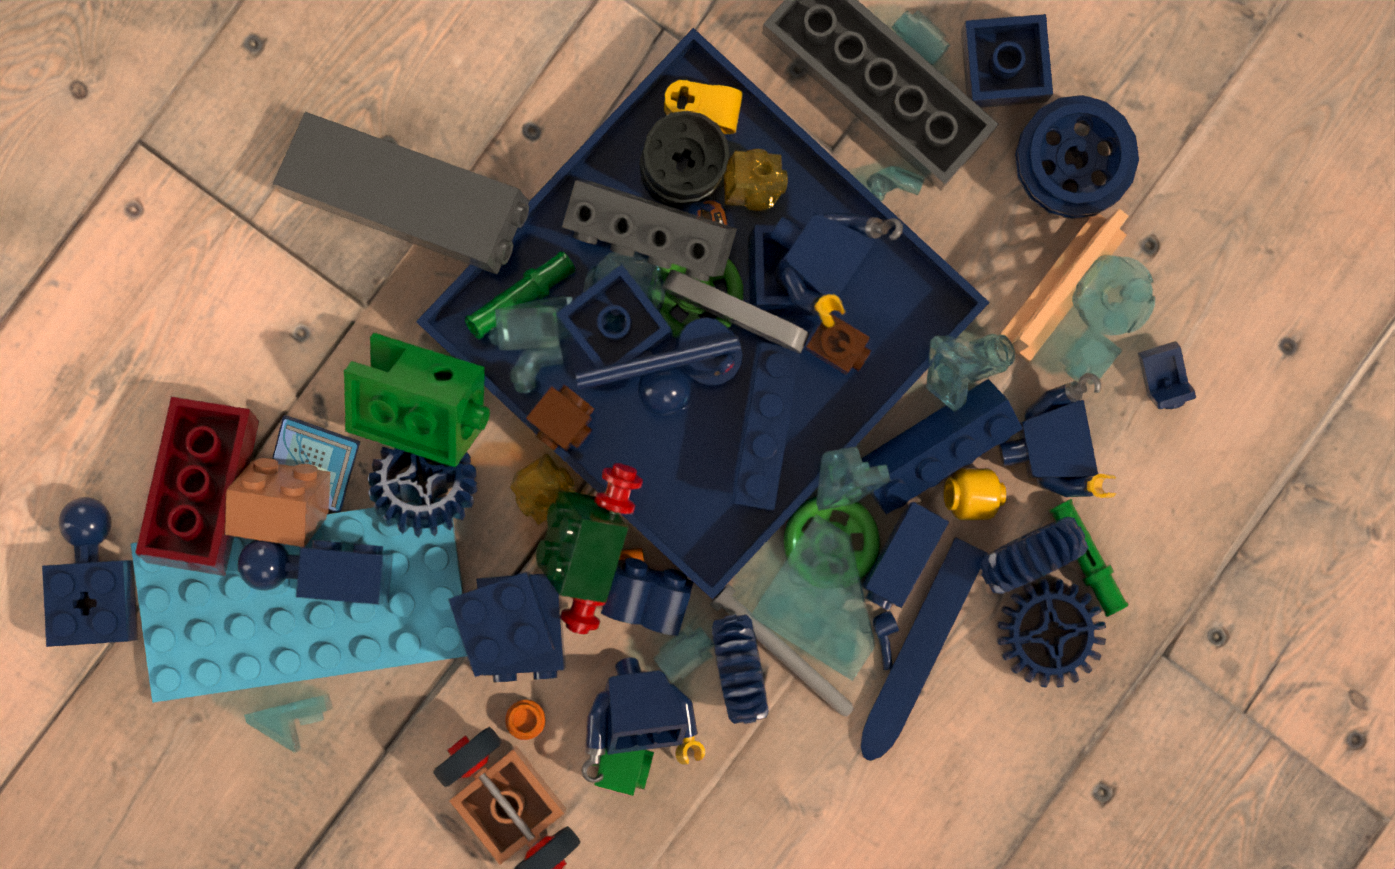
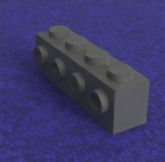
[562,180,737,281]

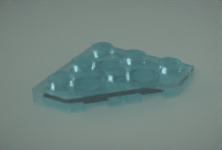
[751,514,875,681]

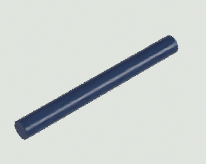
[575,336,741,390]

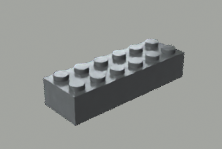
[762,0,999,191]

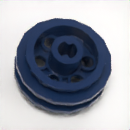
[1014,95,1139,219]

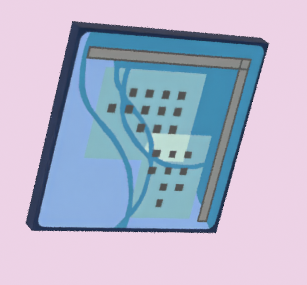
[272,415,361,513]

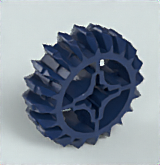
[368,446,478,538]
[978,517,1088,594]
[997,579,1106,688]
[712,614,769,724]

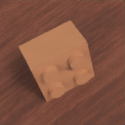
[225,458,331,547]

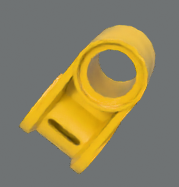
[664,80,743,134]

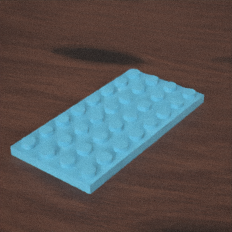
[131,497,467,703]

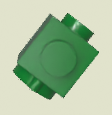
[591,750,654,796]

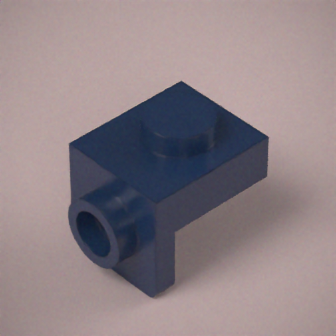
[1138,341,1196,409]

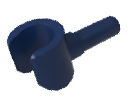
[872,611,899,670]

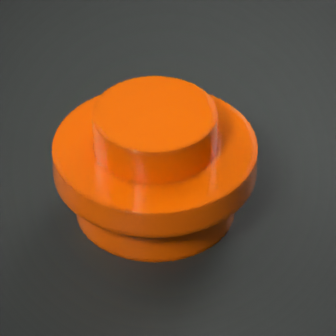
[505,699,546,740]

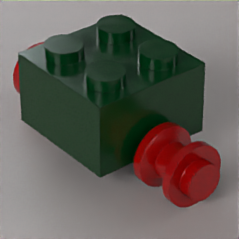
[536,463,643,634]

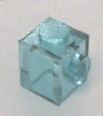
[1059,325,1122,385]

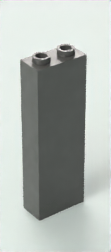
[273,111,529,274]

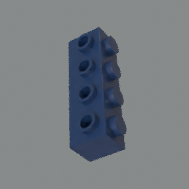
[853,378,1023,515]

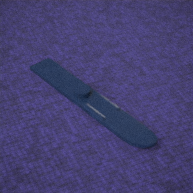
[860,537,988,761]

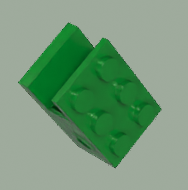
[344,332,490,468]

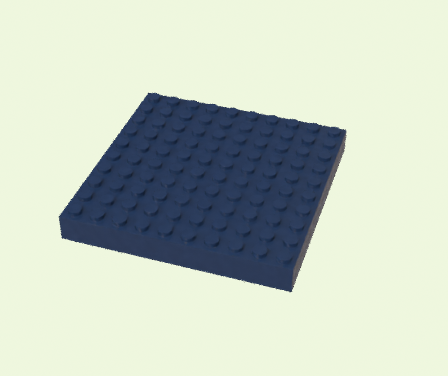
[416,28,990,600]

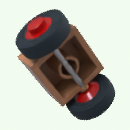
[433,727,581,869]

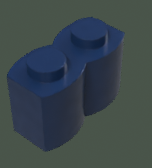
[601,558,694,636]

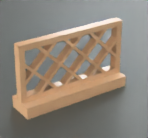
[997,209,1129,362]

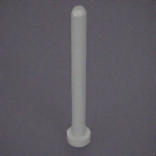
[710,584,854,717]

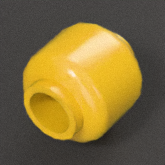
[943,468,1006,520]

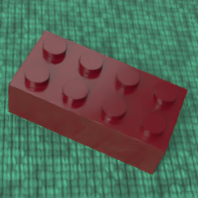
[135,396,259,576]

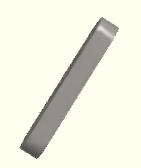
[662,270,810,353]

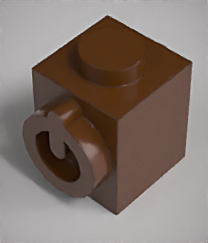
[805,312,872,375]
[526,385,595,451]

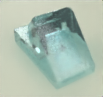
[495,295,572,350]
[926,335,990,412]
[816,447,891,511]
[244,693,333,752]

